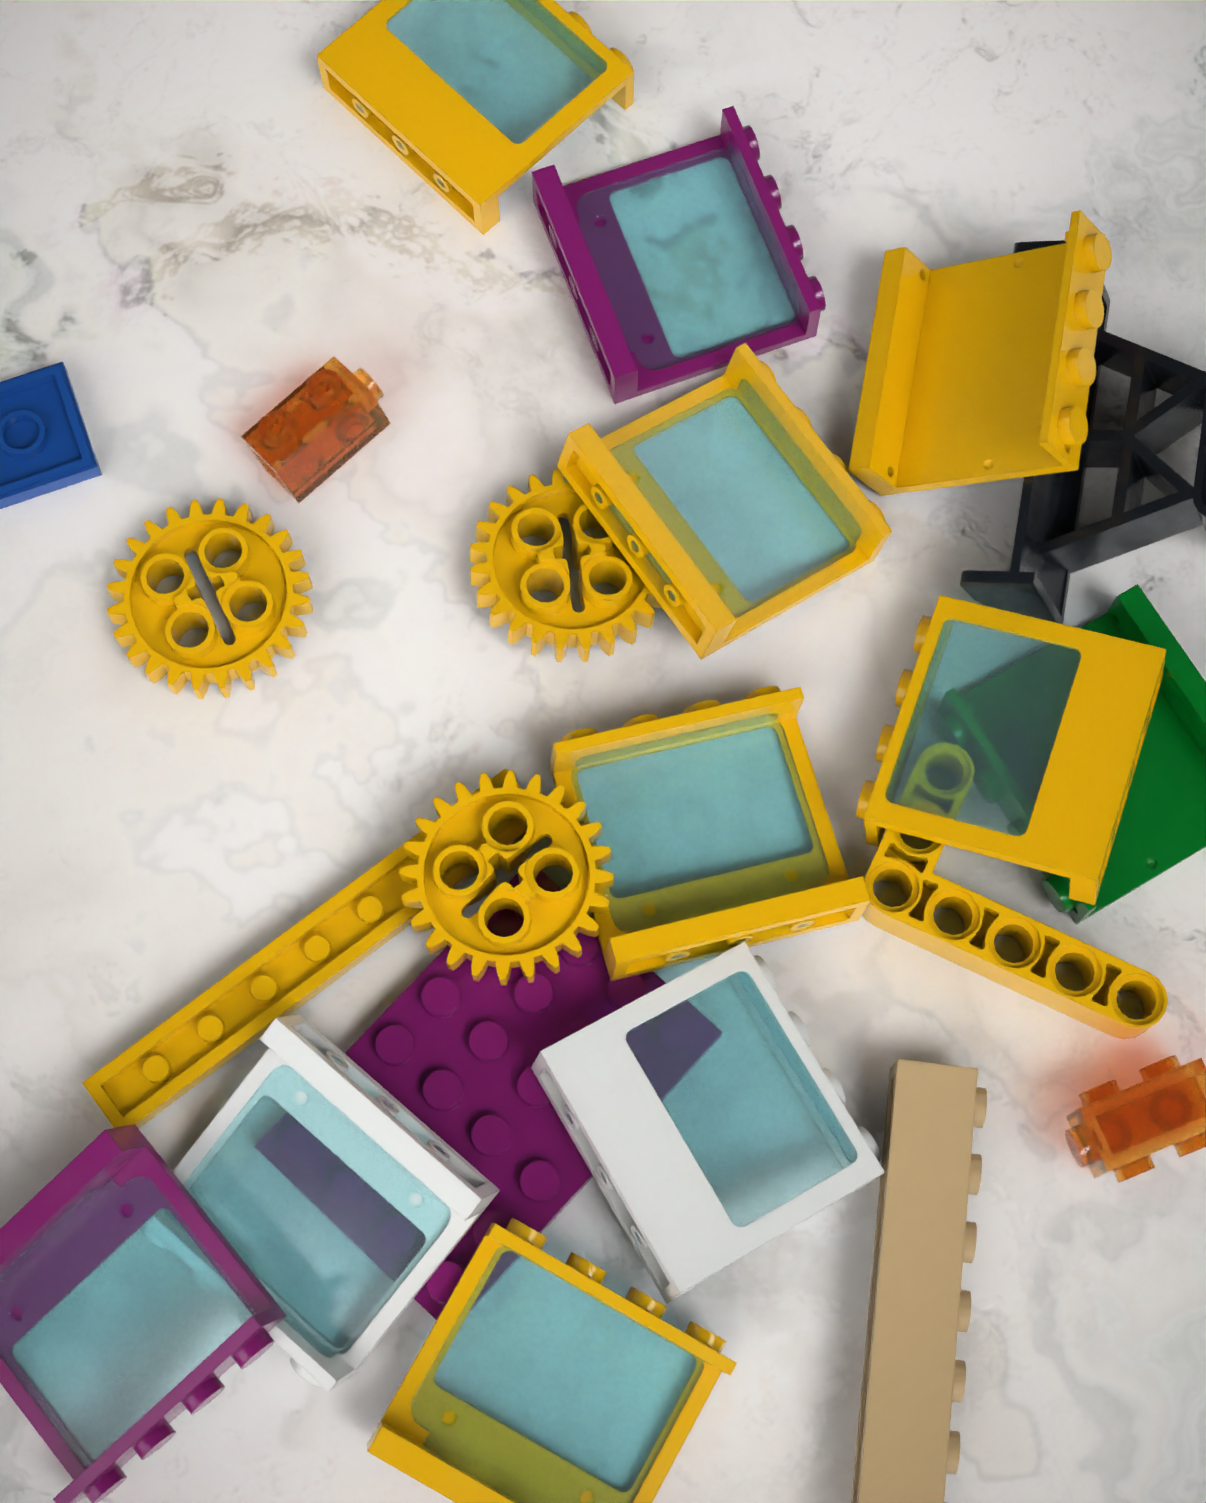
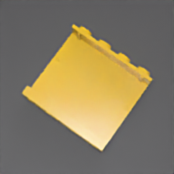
[848,210,1112,496]

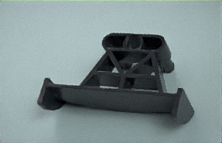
[960,240,1206,624]

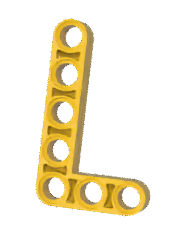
[862,744,1168,1039]

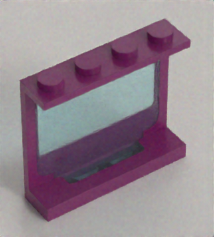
[532,106,826,404]
[0,1124,287,1503]

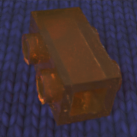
[241,356,391,503]
[1065,1055,1206,1183]

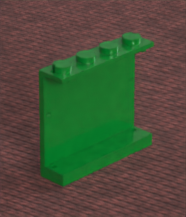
[937,584,1206,925]

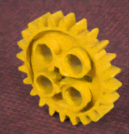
[470,469,662,662]
[107,498,313,699]
[399,770,614,985]

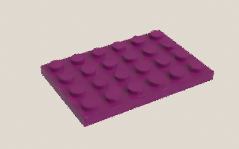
[256,870,722,1320]

